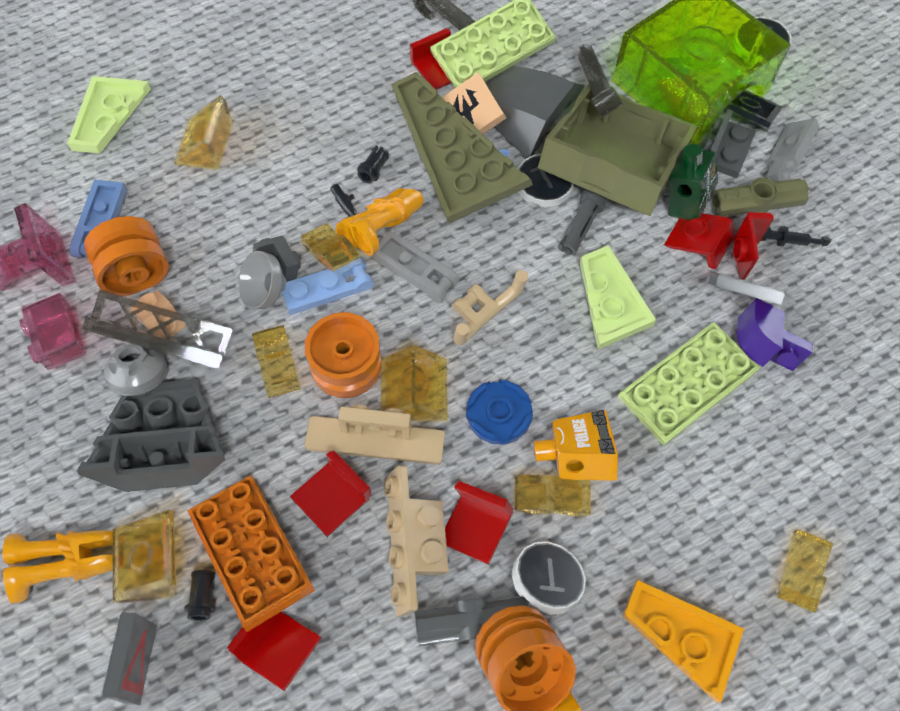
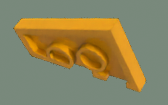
[622,580,744,703]

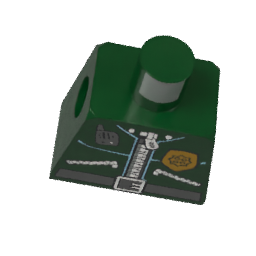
[669,144,718,220]

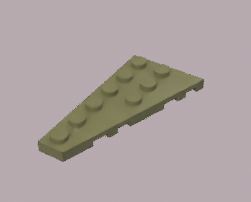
[391,72,533,223]

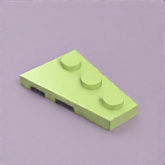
[67,76,151,154]
[580,245,656,350]

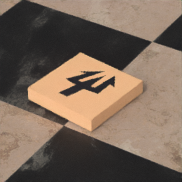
[442,72,506,134]

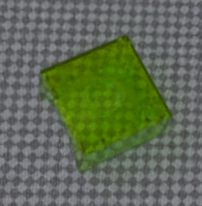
[612,0,791,145]

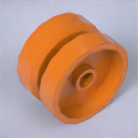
[84,216,169,296]
[305,312,382,398]

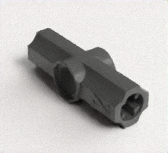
[415,597,529,647]

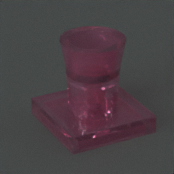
[0,203,76,291]

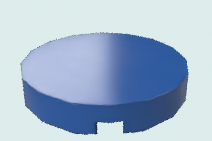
[466,380,533,445]

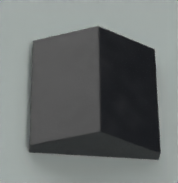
[715,83,783,132]

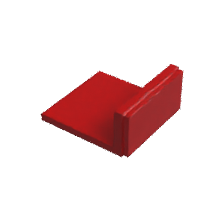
[410,28,451,90]
[733,212,774,280]
[664,213,735,269]
[290,450,372,537]
[445,481,514,565]
[227,612,322,692]

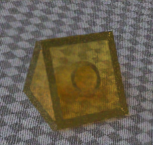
[174,95,233,170]
[380,345,448,422]
[113,510,176,603]

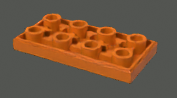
[187,475,315,632]

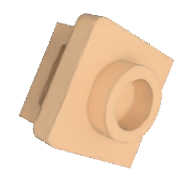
[130,290,186,344]

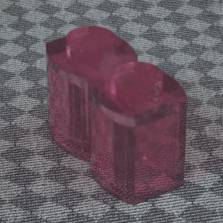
[19,293,86,370]

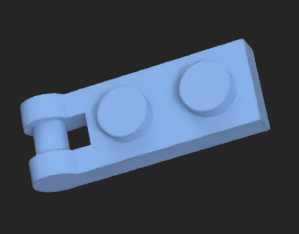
[282,256,374,315]

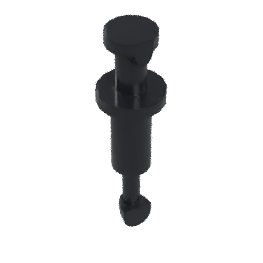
[761,226,832,247]

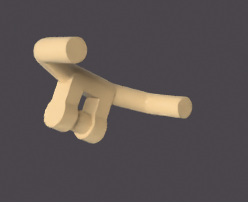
[452,270,528,346]

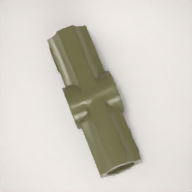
[711,177,809,216]

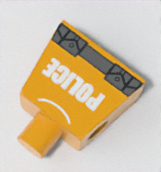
[533,410,618,481]

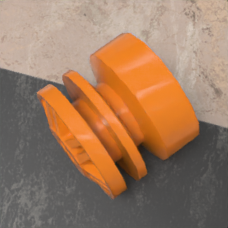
[475,605,576,711]

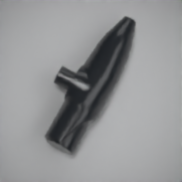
[330,184,357,217]

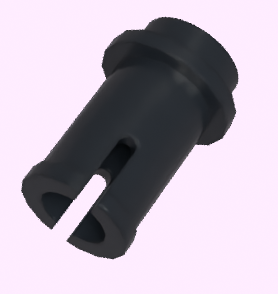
[357,146,389,184]
[184,570,215,621]

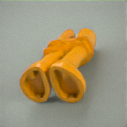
[335,188,424,256]
[2,530,118,604]

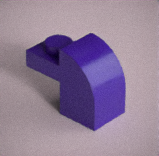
[736,298,813,371]

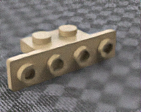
[304,404,445,465]
[384,465,449,617]

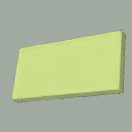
[431,0,556,89]
[618,322,761,446]

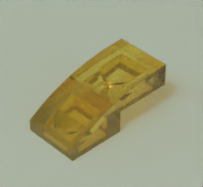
[301,223,360,272]
[252,325,301,398]
[515,475,591,517]
[777,529,833,613]

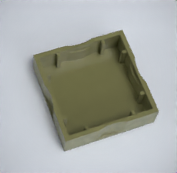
[538,83,698,216]

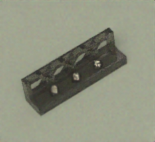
[82,290,233,369]

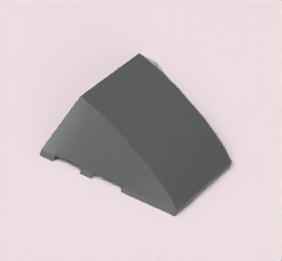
[486,66,585,159]
[76,379,225,492]

